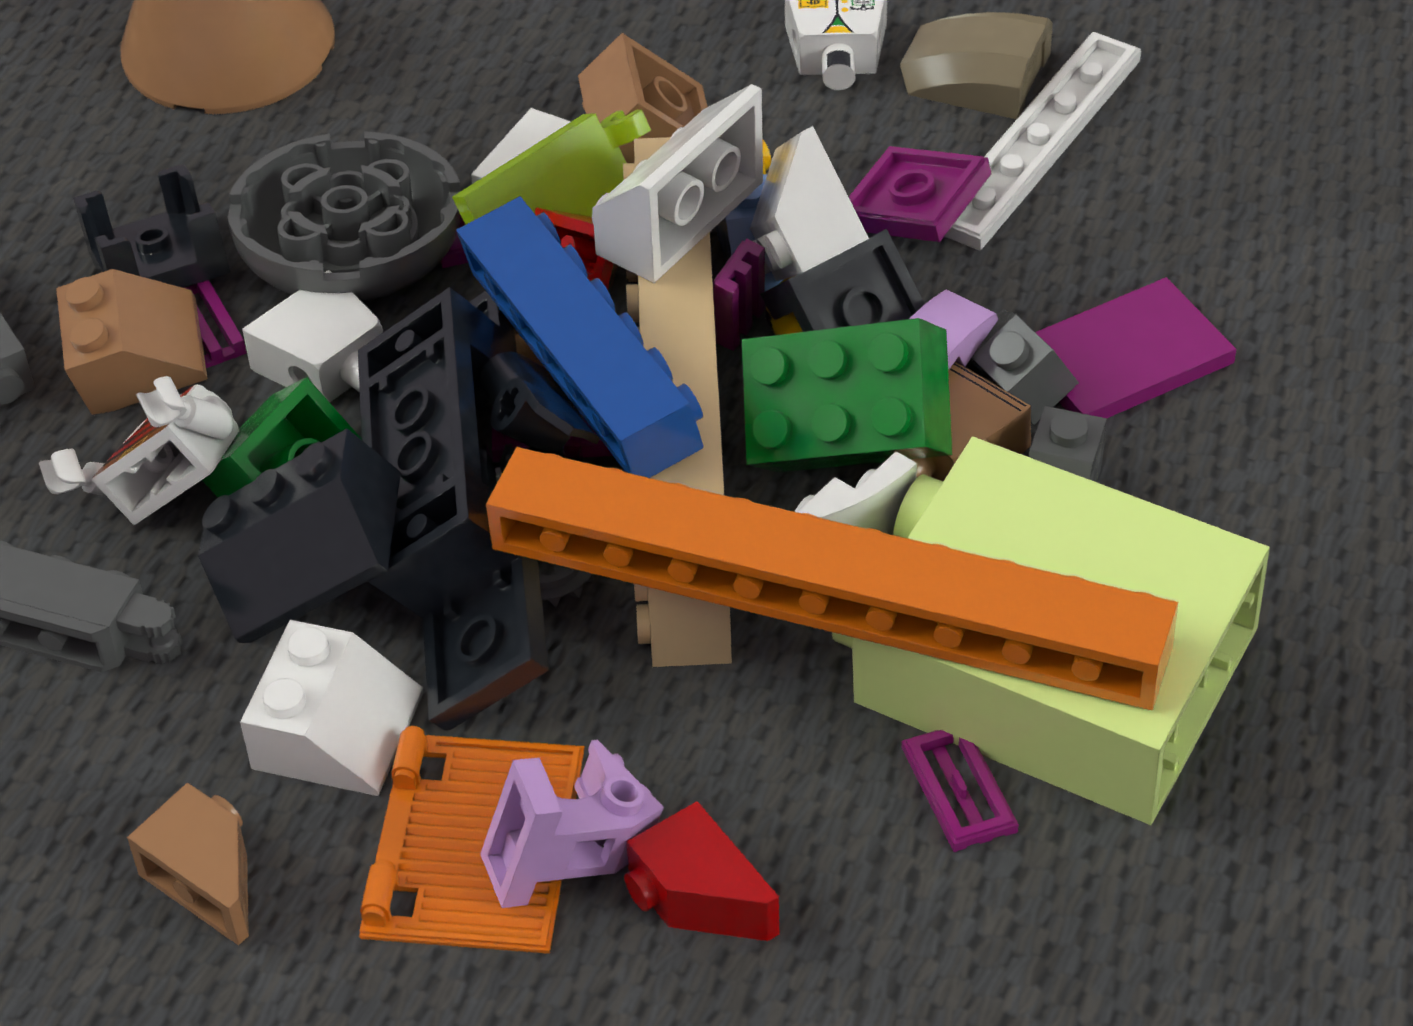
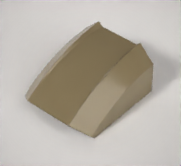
[900,12,1053,119]

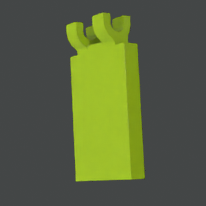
[452,110,651,225]

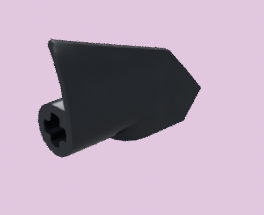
[480,351,600,454]

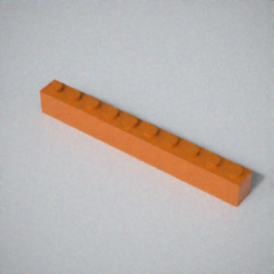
[486,447,1178,711]

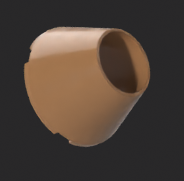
[120,0,335,114]

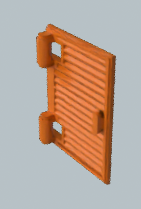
[359,726,585,954]

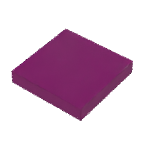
[849,146,992,242]

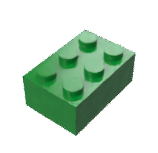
[742,318,953,472]

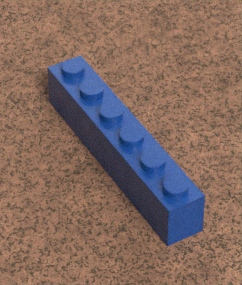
[456,196,704,478]

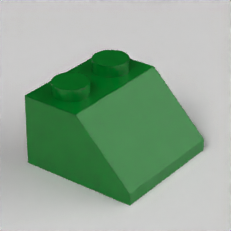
[202,377,362,498]

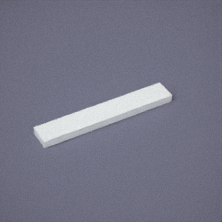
[945,32,1141,251]

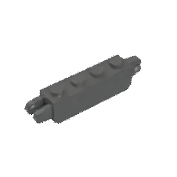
[0,541,182,672]

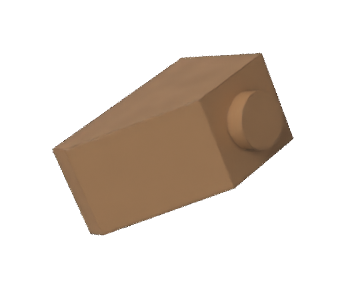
[127,783,249,945]

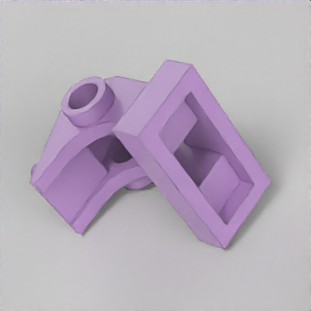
[480,740,664,908]

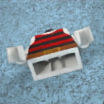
[39,376,239,525]

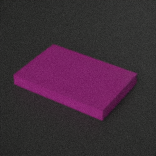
[1035,277,1236,418]

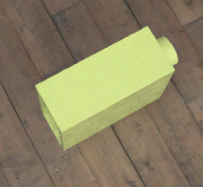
[832,436,1270,825]

